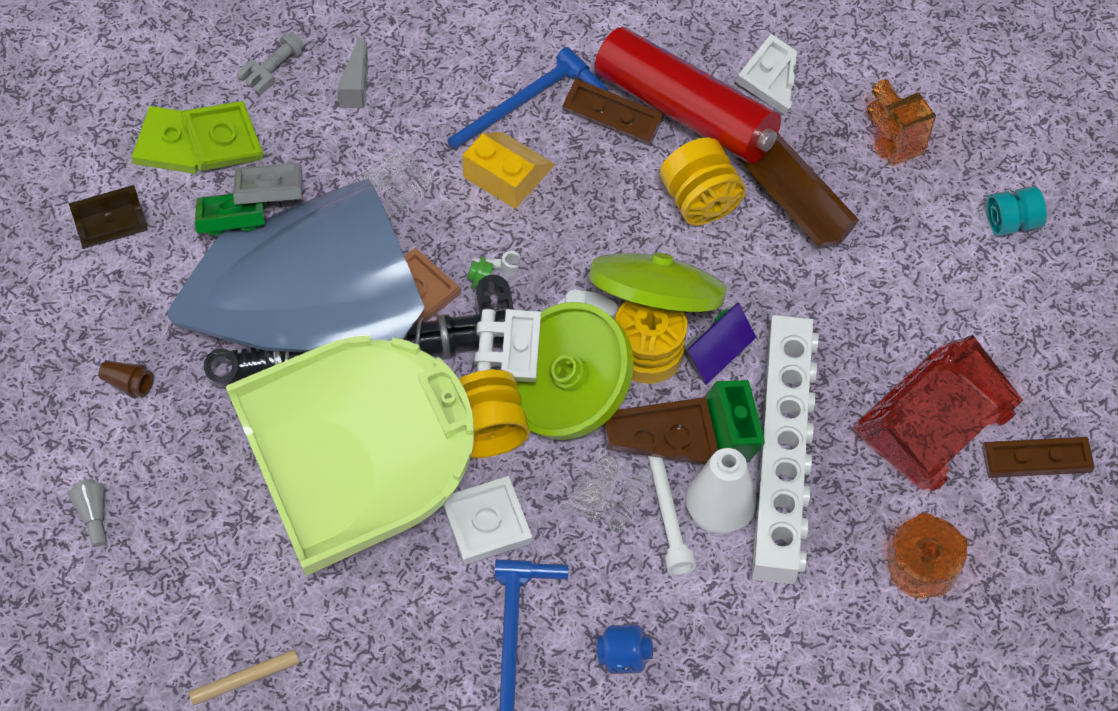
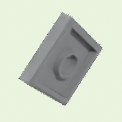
[233,163,302,204]

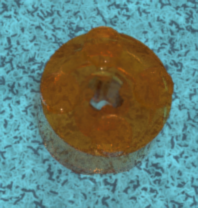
[887,513,968,599]

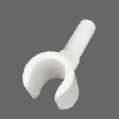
[472,251,520,276]

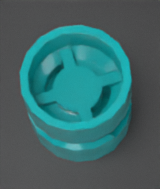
[986,186,1047,236]

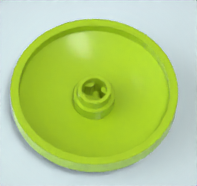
[589,253,727,312]
[517,302,633,440]

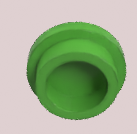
[466,256,493,289]

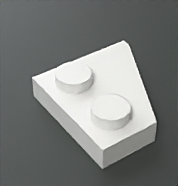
[735,34,797,115]

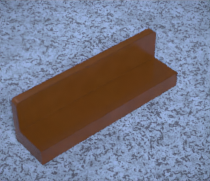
[738,133,859,247]

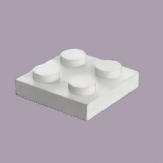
[442,476,533,565]

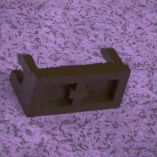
[68,185,148,249]

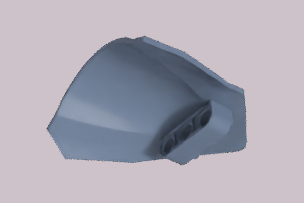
[168,179,425,352]

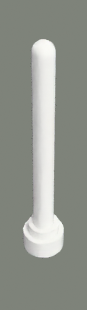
[648,456,696,576]

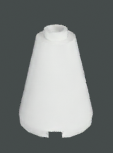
[685,448,757,535]

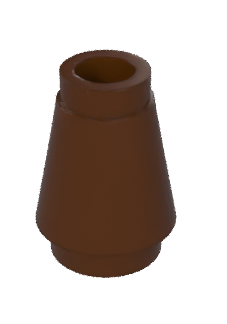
[98,360,153,398]

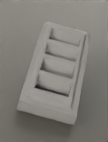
[337,38,368,108]

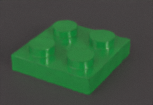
[195,193,265,235]

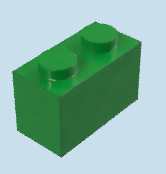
[705,380,765,462]

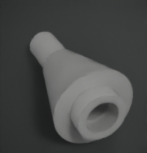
[68,479,107,547]

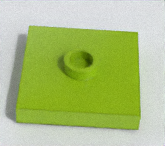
[180,101,264,171]
[131,106,198,174]

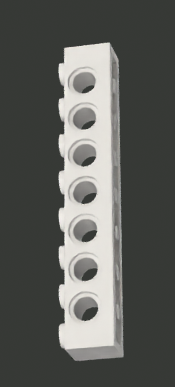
[751,315,819,584]

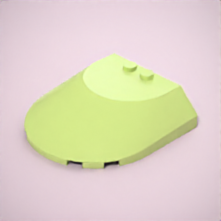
[226,335,474,576]

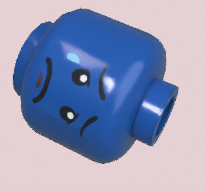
[597,624,653,674]

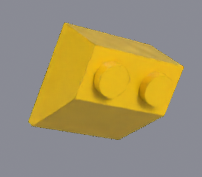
[462,132,554,209]

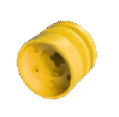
[659,137,747,226]
[615,300,688,384]
[459,369,530,459]

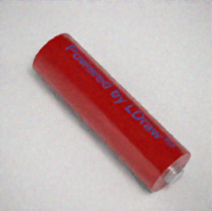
[595,26,781,164]

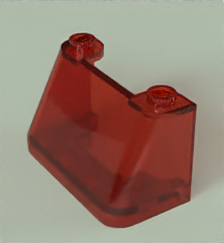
[853,335,1023,491]

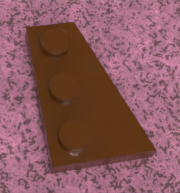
[603,397,718,465]

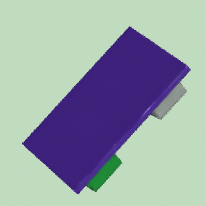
[685,303,757,384]

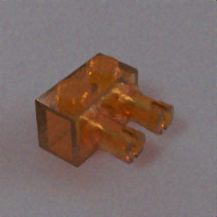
[867,79,936,167]

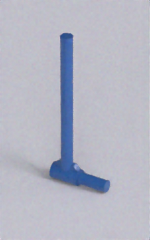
[447,47,609,150]
[495,559,568,711]

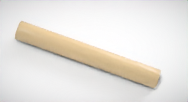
[188,649,300,706]

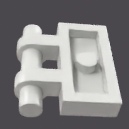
[474,309,541,382]

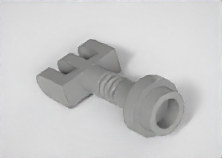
[237,32,304,95]

